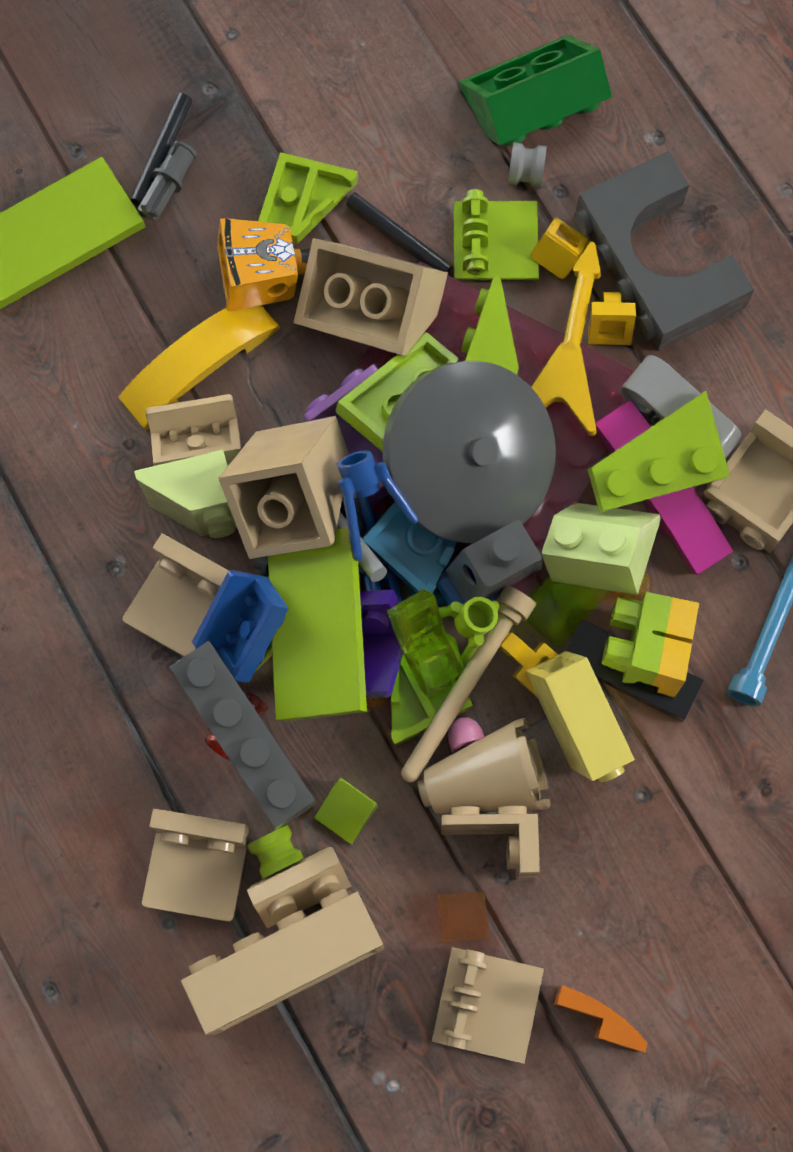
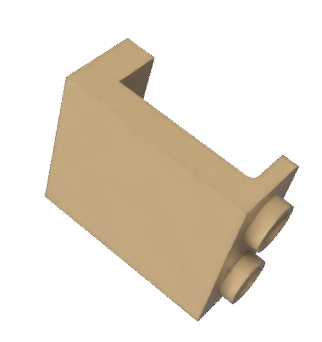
[701,409,793,553]

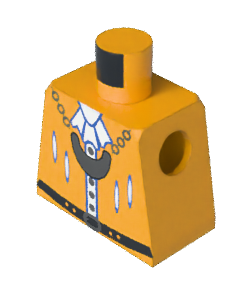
[217,218,311,311]

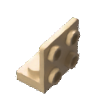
[123,533,229,657]
[441,806,540,881]
[142,808,251,922]

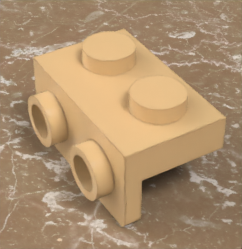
[146,394,242,466]
[247,847,352,928]

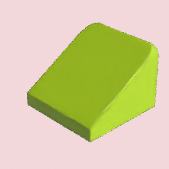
[314,778,378,845]

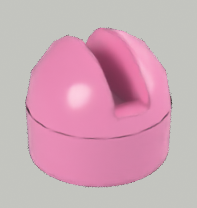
[447,717,485,754]

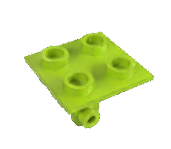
[453,189,539,280]

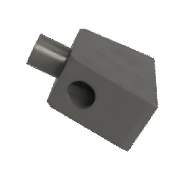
[445,520,543,603]

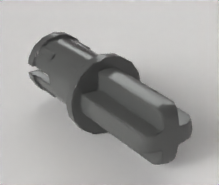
[138,141,197,220]

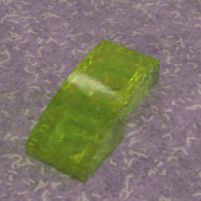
[387,589,464,697]

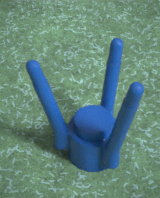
[337,451,418,561]

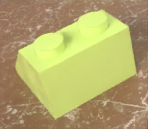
[134,450,237,538]
[541,503,661,595]

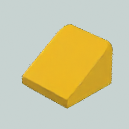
[530,217,589,279]

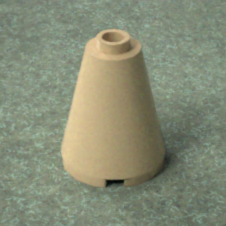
[418,718,551,814]

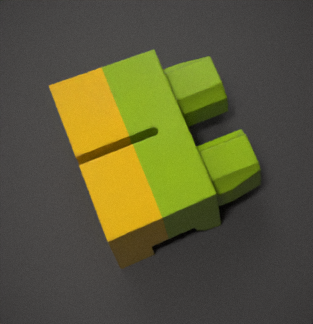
[601,592,699,697]

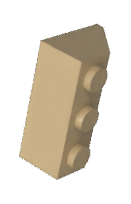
[293,238,448,356]

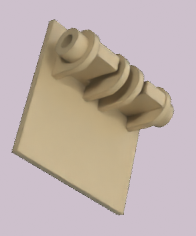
[432,947,544,1064]

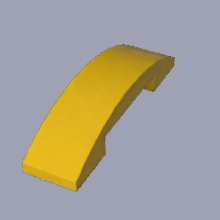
[118,305,280,431]

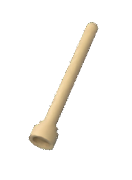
[401,585,536,782]

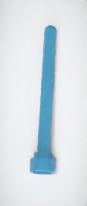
[726,555,793,707]

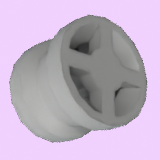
[508,142,547,189]

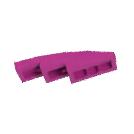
[595,400,733,575]

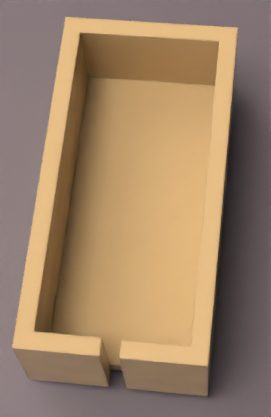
[181,889,385,1035]

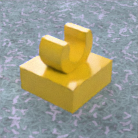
[588,292,636,345]

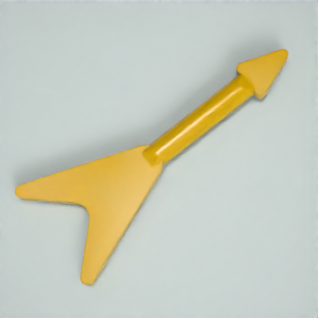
[531,242,601,436]

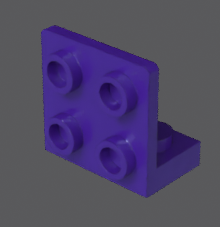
[360,590,411,698]

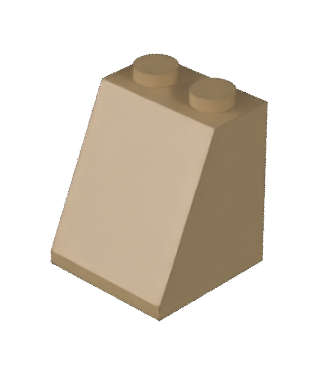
[218,416,349,559]

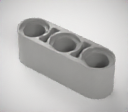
[620,355,742,458]

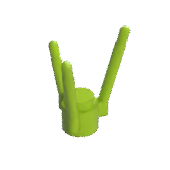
[408,597,499,677]

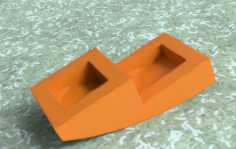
[553,985,648,1053]

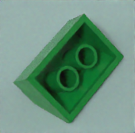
[458,35,612,146]

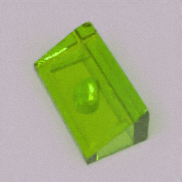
[525,577,610,647]

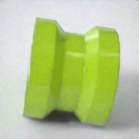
[247,825,304,879]

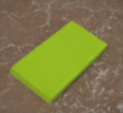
[0,157,146,309]
[268,527,367,722]

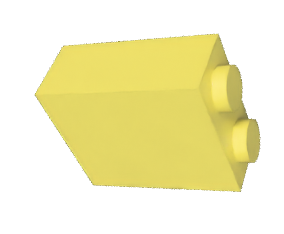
[525,651,635,783]

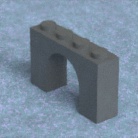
[574,151,754,351]
[169,641,315,830]

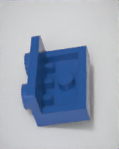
[192,570,289,683]

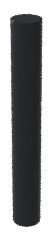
[130,93,192,207]
[346,192,453,276]

